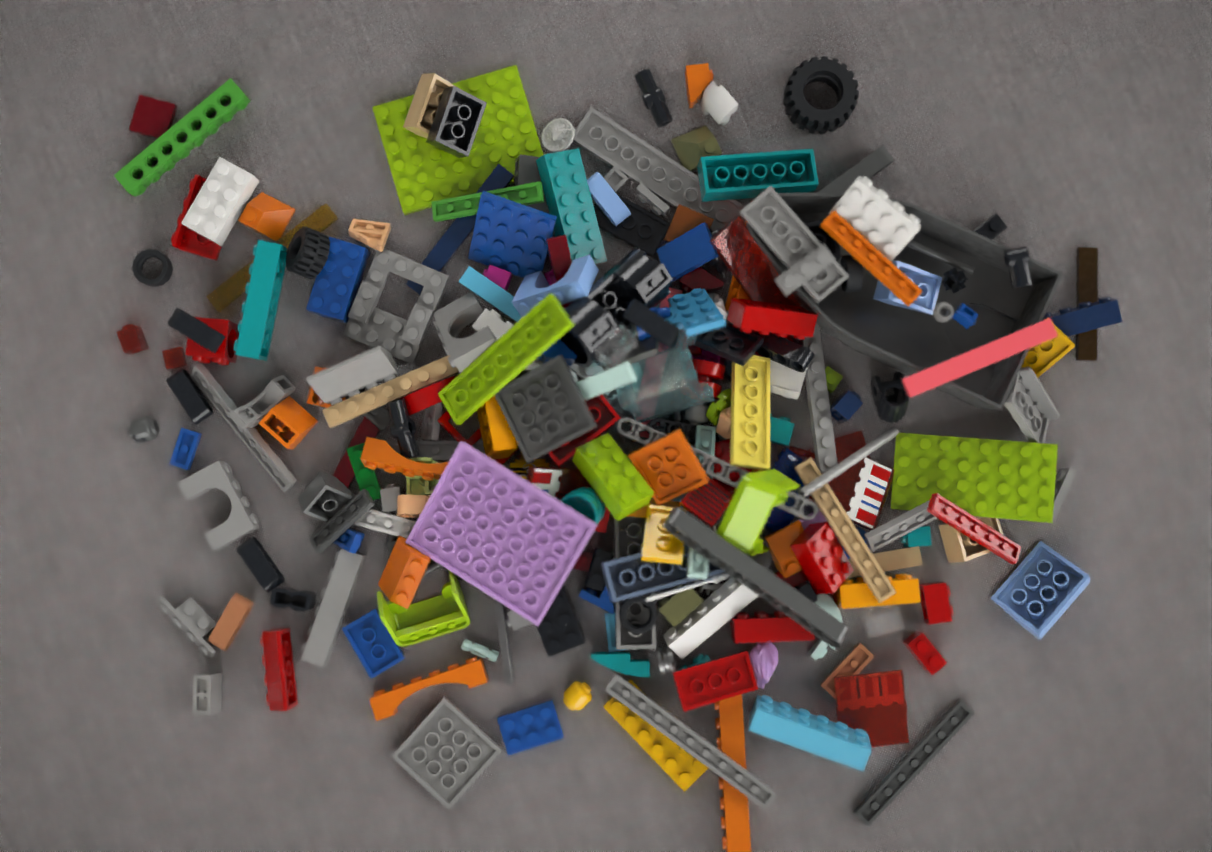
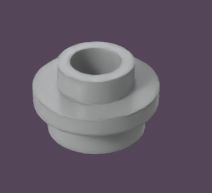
[933,302,954,322]

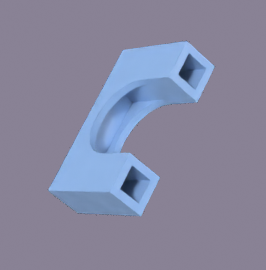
[512,255,599,317]

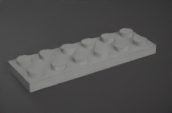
[740,186,849,304]

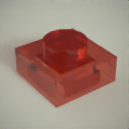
[162,346,187,370]

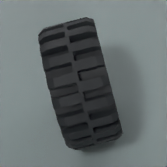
[783,56,859,135]

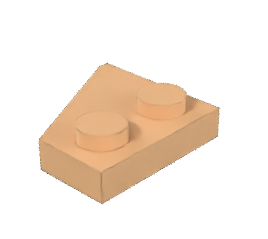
[348,219,391,252]

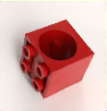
[185,317,239,366]

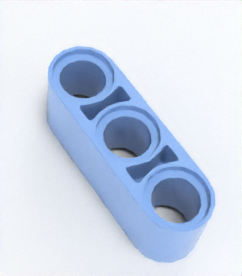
[587,172,631,226]

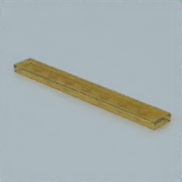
[206,203,339,312]

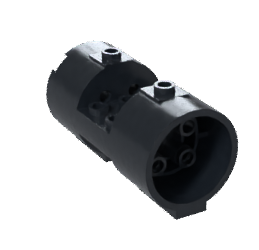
[559,249,673,367]

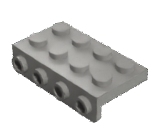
[1004,367,1060,443]

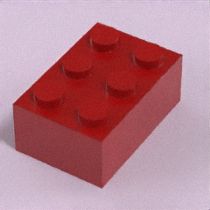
[789,521,854,595]

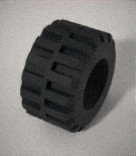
[286,226,330,280]

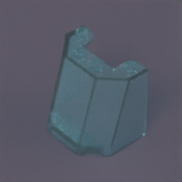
[616,329,715,423]

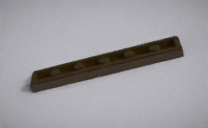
[1076,247,1098,362]

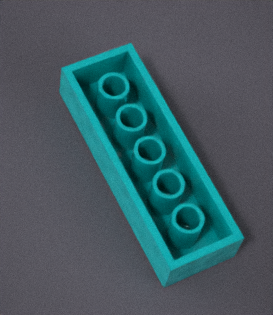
[536,148,607,265]
[697,149,819,202]
[234,240,288,361]

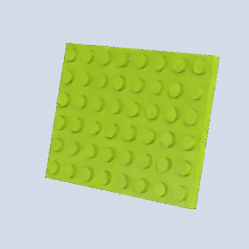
[372,65,543,215]

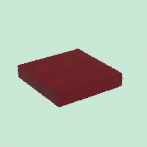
[129,94,177,139]

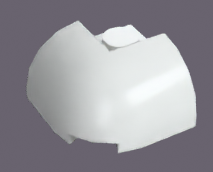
[701,81,738,125]

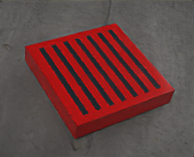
[679,477,734,528]

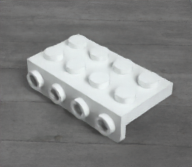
[829,176,921,262]

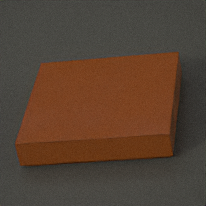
[664,204,714,242]

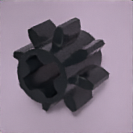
[941,267,968,293]

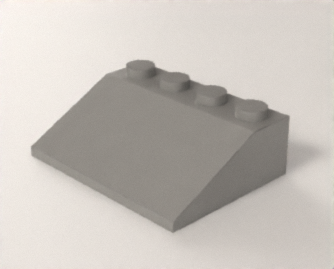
[306,346,399,405]

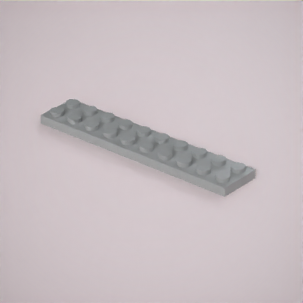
[573,107,745,239]

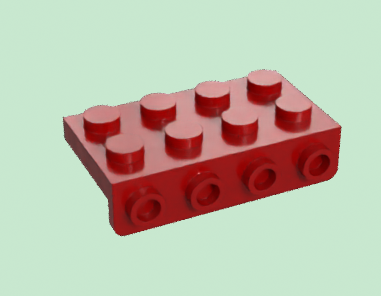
[171,174,223,261]

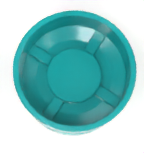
[561,487,605,524]

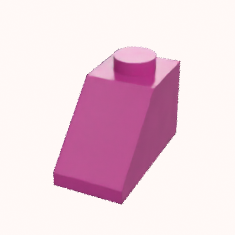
[482,265,512,311]

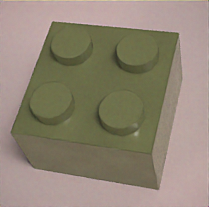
[657,583,704,627]

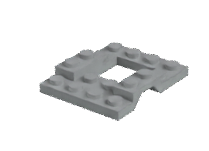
[343,249,450,364]

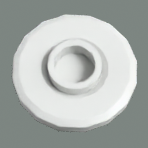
[542,118,575,153]

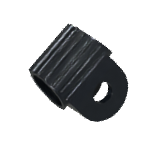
[871,372,909,424]

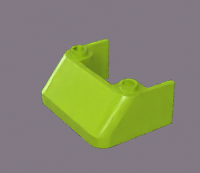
[716,469,800,556]
[377,570,470,647]

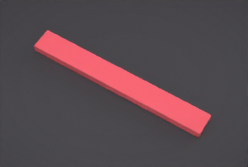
[901,318,1058,398]

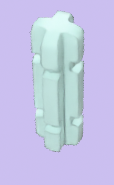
[461,639,499,662]

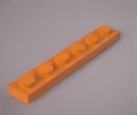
[820,211,923,307]

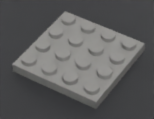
[391,697,502,809]

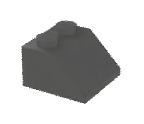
[298,471,356,522]

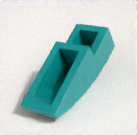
[591,651,650,677]

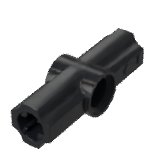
[635,69,673,128]
[387,399,419,458]

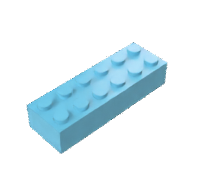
[749,695,872,771]

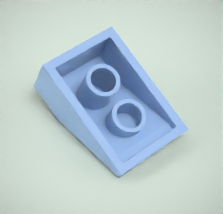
[873,261,942,315]

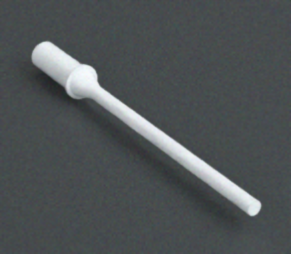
[646,572,732,602]

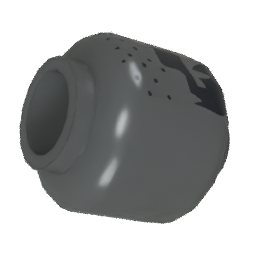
[128,416,159,443]

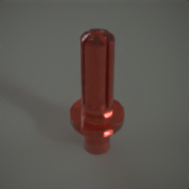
[789,446,815,459]

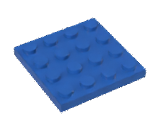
[468,191,557,278]

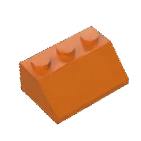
[378,535,431,609]

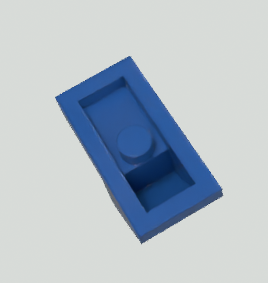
[333,528,365,554]
[578,585,615,614]

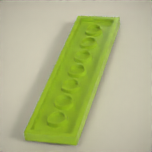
[438,293,574,425]

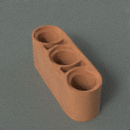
[208,593,254,651]

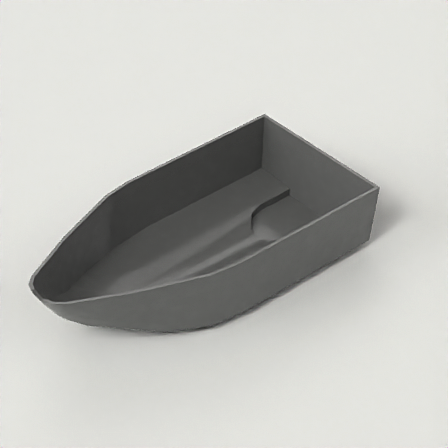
[746,192,1063,409]

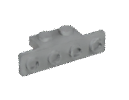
[158,596,216,659]

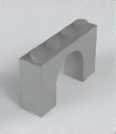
[433,291,497,373]
[177,460,259,551]

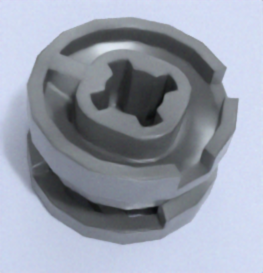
[656,646,676,675]

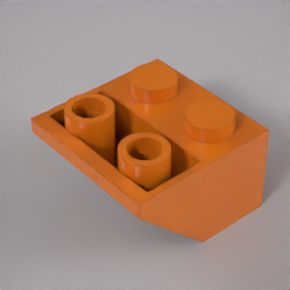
[259,396,318,450]

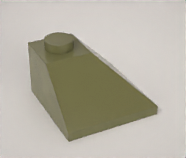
[671,125,722,172]

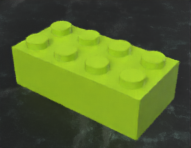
[572,433,654,521]

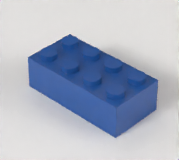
[306,237,370,324]

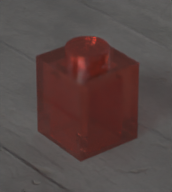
[116,324,149,355]

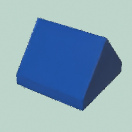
[952,303,978,329]

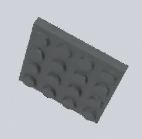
[495,355,597,463]

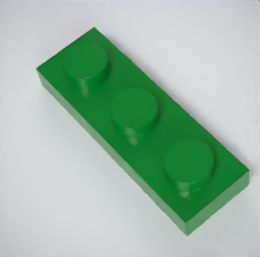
[346,442,381,501]

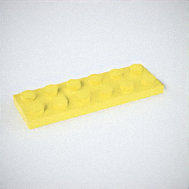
[730,355,770,471]

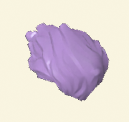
[749,642,778,689]

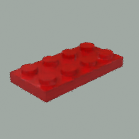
[672,651,758,712]

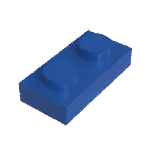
[169,428,202,470]

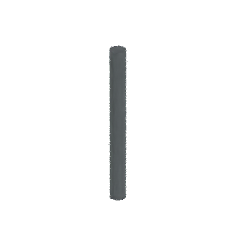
[906,240,975,274]

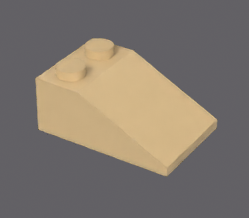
[938,516,1003,563]

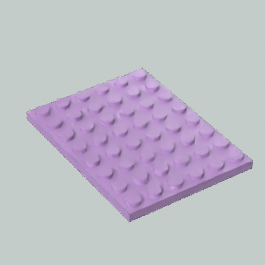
[406,441,598,626]

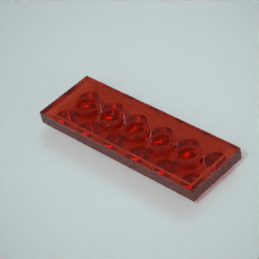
[710,216,801,306]

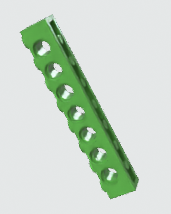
[113,78,250,197]

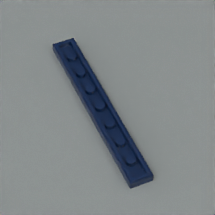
[406,164,514,295]

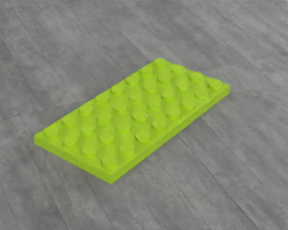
[890,433,1058,523]

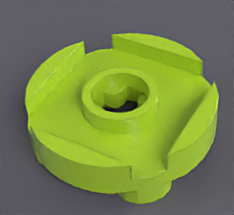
[706,389,731,426]

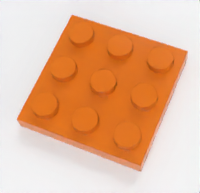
[628,429,709,506]

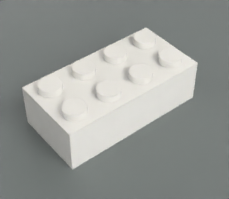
[181,157,259,247]

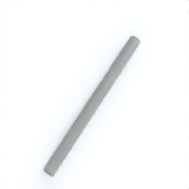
[798,427,899,498]

